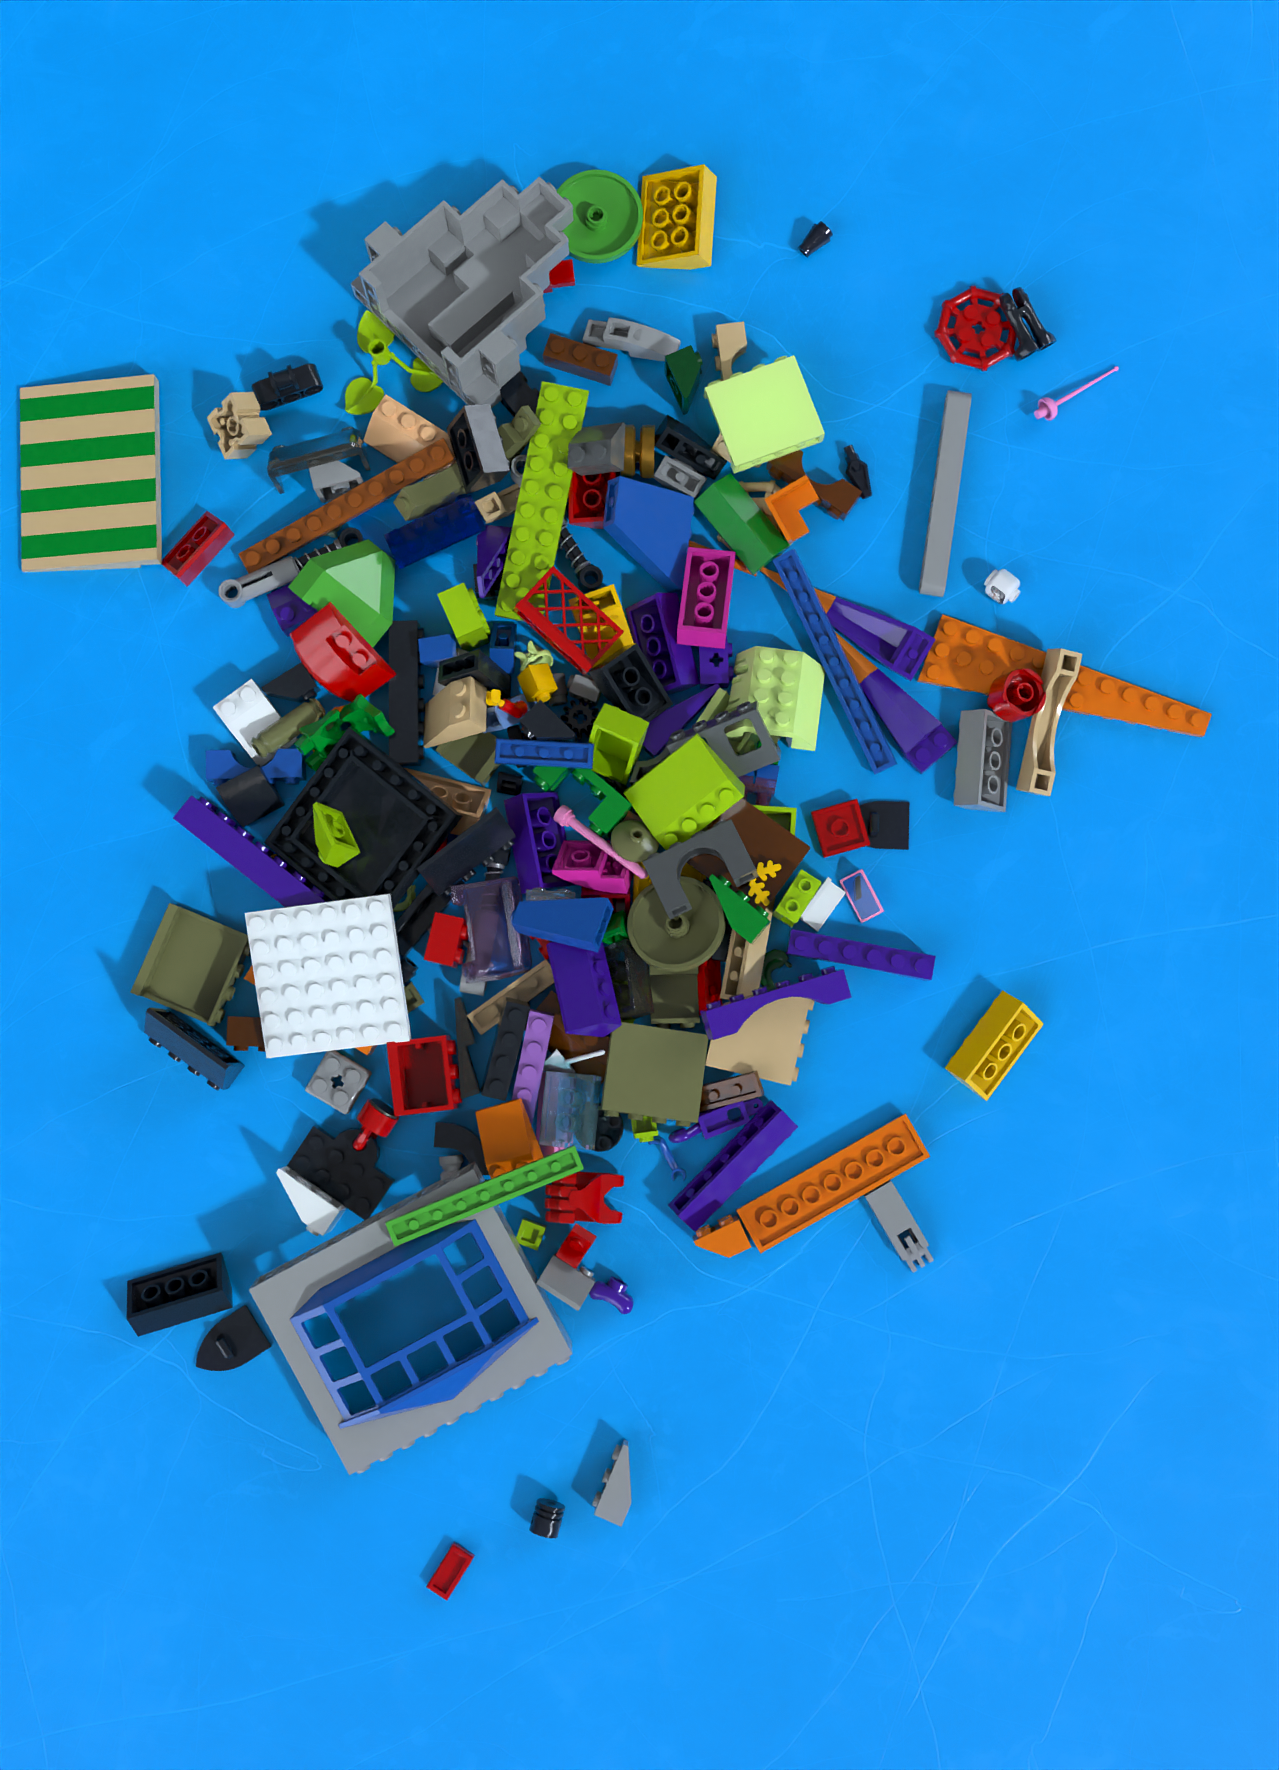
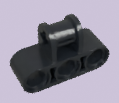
[252,364,323,411]

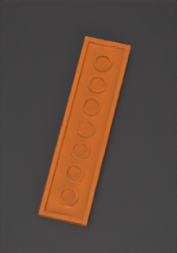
[736,1113,930,1254]

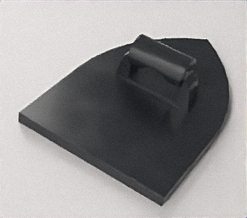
[859,801,910,850]
[196,1305,271,1371]

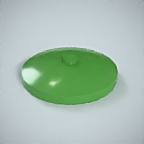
[557,170,643,264]

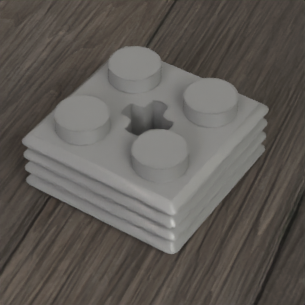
[305,1050,372,1114]

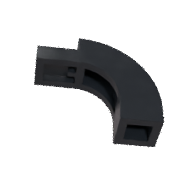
[434,1122,489,1181]

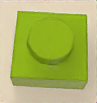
[516,1218,547,1251]

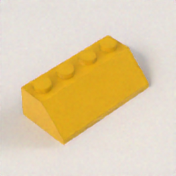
[945,990,1043,1101]

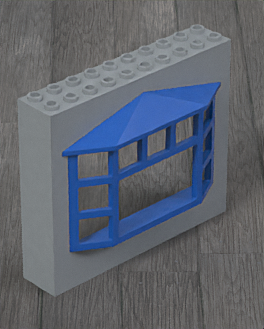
[249,1161,573,1475]

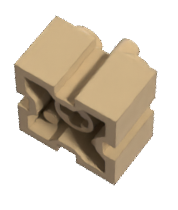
[207,392,272,459]

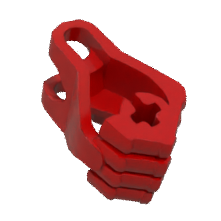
[545,1171,625,1224]

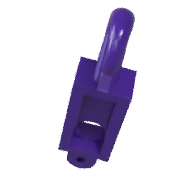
[668,1097,763,1143]

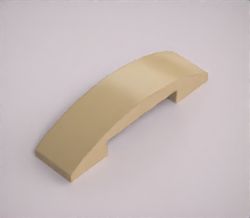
[474,483,520,524]

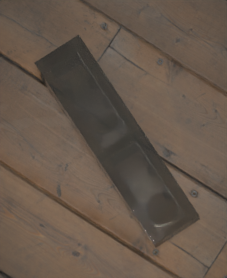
[454,997,481,1099]

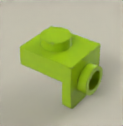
[631,1116,659,1142]

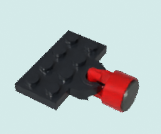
[287,1098,399,1220]

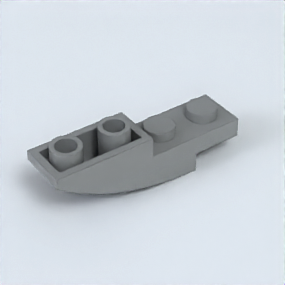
[582,317,681,362]

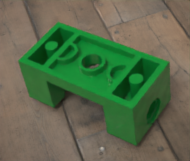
[532,766,632,839]

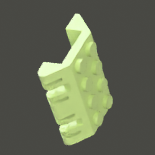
[725,646,825,751]

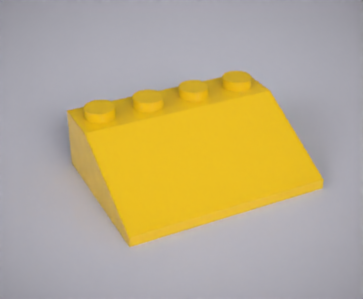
[636,164,717,270]

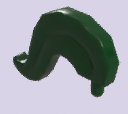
[760,949,792,990]

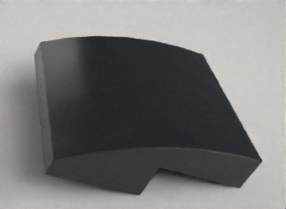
[216,764,285,827]

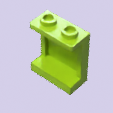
[772,869,821,928]

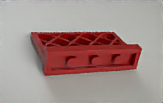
[513,566,624,676]

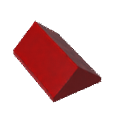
[162,511,234,587]

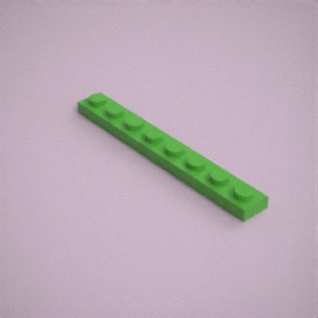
[385,1145,584,1246]

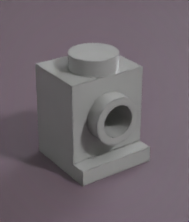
[567,674,601,706]

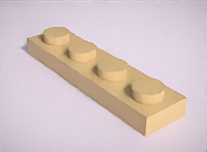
[467,959,554,1035]

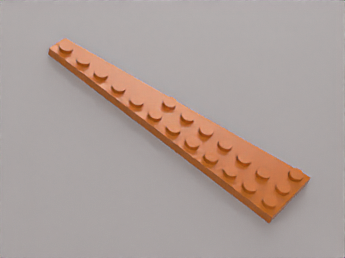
[917,614,1212,737]

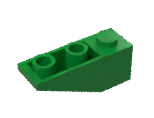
[709,874,771,944]

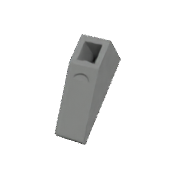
[592,1439,632,1527]

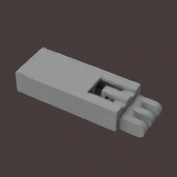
[864,1180,934,1273]

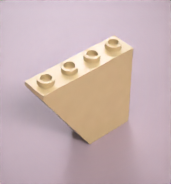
[705,997,815,1086]

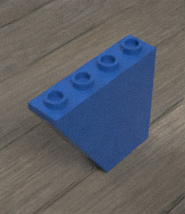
[603,476,694,593]

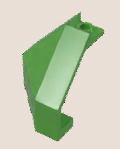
[288,539,395,648]

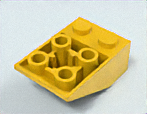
[568,584,634,668]

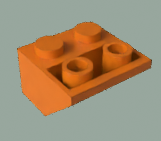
[692,1214,751,1258]

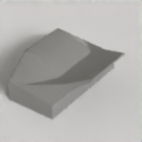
[654,455,707,501]

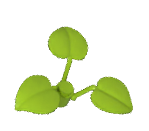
[345,310,443,415]

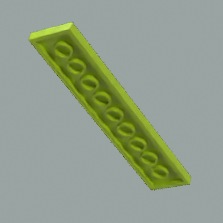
[495,381,589,622]

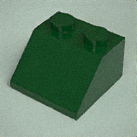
[664,345,703,415]

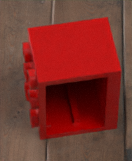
[387,1035,462,1116]

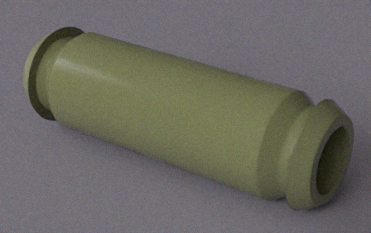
[250,698,326,757]

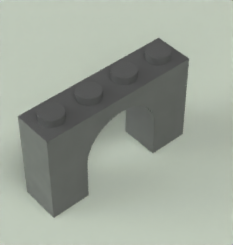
[643,819,759,919]

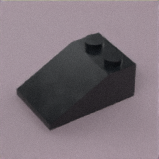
[588,643,673,722]

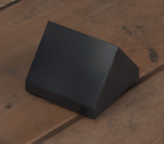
[496,772,524,796]

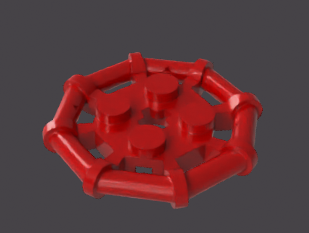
[934,285,1017,371]

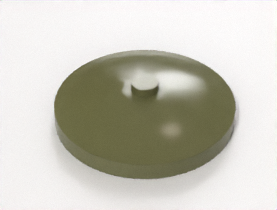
[627,876,726,972]

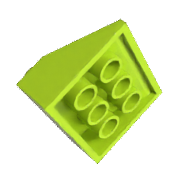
[624,733,745,850]

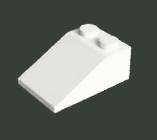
[213,679,298,767]
[276,1166,347,1236]

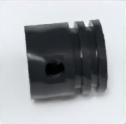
[529,1498,565,1538]

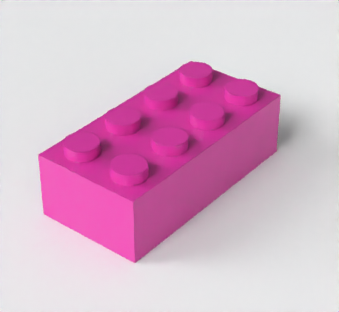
[677,547,736,649]

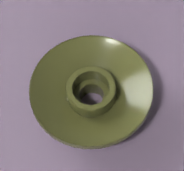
[611,820,659,862]

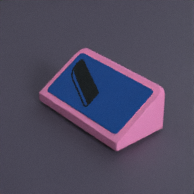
[839,869,884,923]

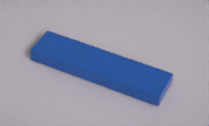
[495,738,594,769]

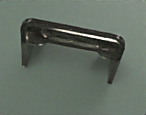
[266,427,371,494]

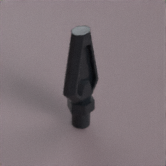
[844,445,872,499]

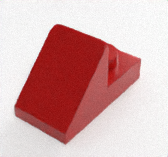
[556,1223,597,1269]

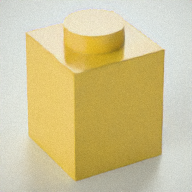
[517,663,558,703]

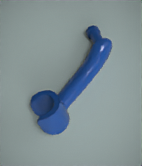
[648,1137,687,1181]

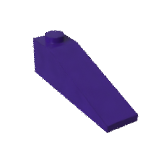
[476,525,512,598]
[642,684,720,759]

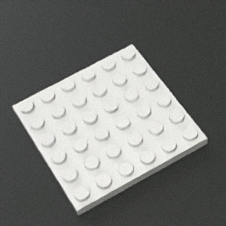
[245,894,411,1058]

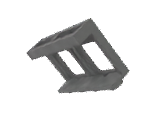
[667,701,781,777]

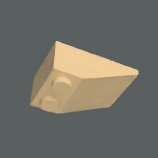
[423,676,487,748]

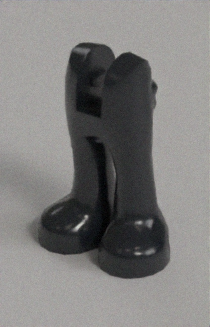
[999,287,1057,362]

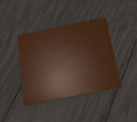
[687,798,810,910]

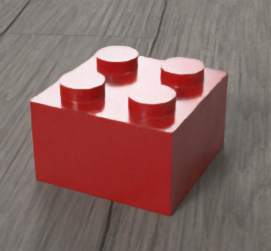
[424,912,471,968]

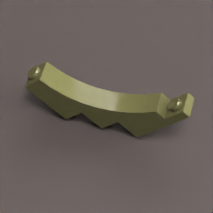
[393,405,541,521]

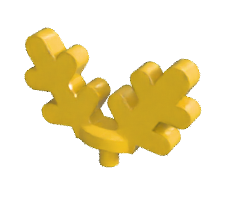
[748,860,781,906]

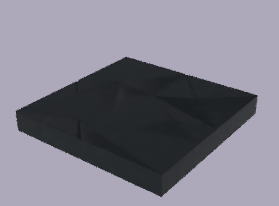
[264,727,463,909]

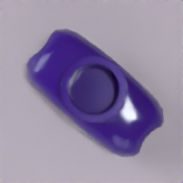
[589,1277,633,1314]

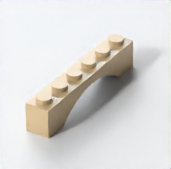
[1016,648,1082,796]

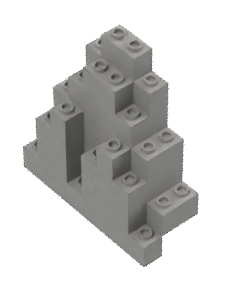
[351,176,574,409]

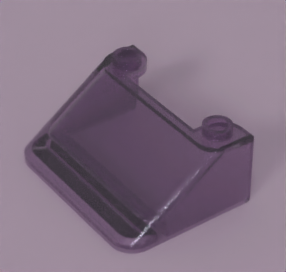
[451,876,532,984]

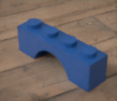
[206,748,306,786]

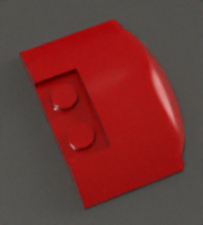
[290,602,396,702]

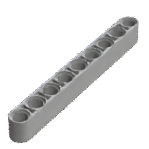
[919,390,972,597]

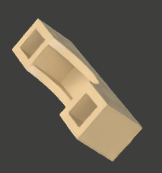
[711,321,747,381]

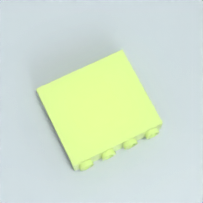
[704,355,825,474]

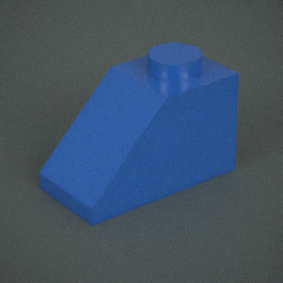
[489,623,517,674]

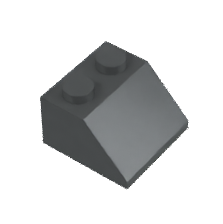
[568,422,625,476]

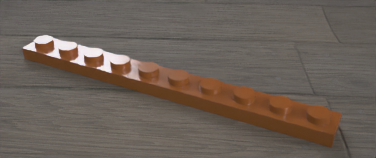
[238,438,456,573]

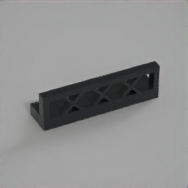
[395,880,466,957]

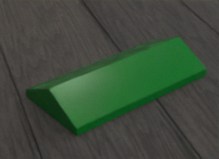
[694,473,790,575]

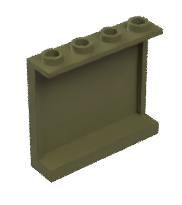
[130,903,251,1026]
[598,1022,708,1127]

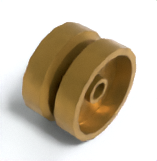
[621,425,655,478]

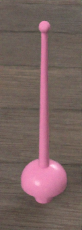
[1034,366,1119,421]

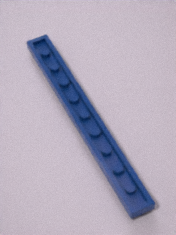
[773,549,898,774]

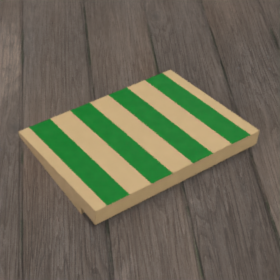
[20,374,162,572]

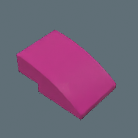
[552,841,634,894]

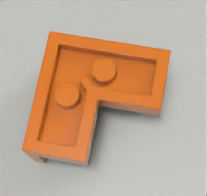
[764,475,819,544]

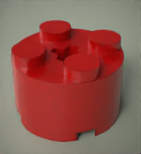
[987,669,1046,722]

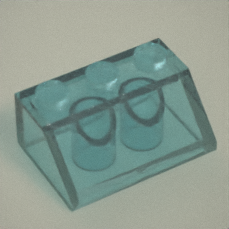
[539,1071,601,1150]

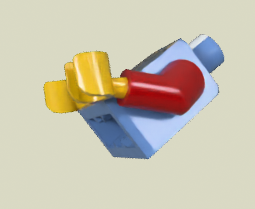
[483,689,536,733]

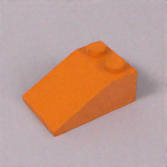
[475,1098,543,1178]

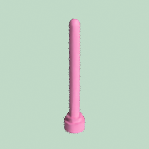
[553,805,648,879]

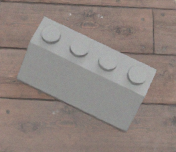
[954,709,1012,812]

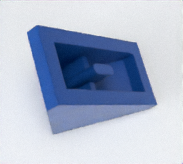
[418,634,457,669]

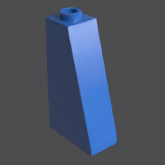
[511,897,614,952]

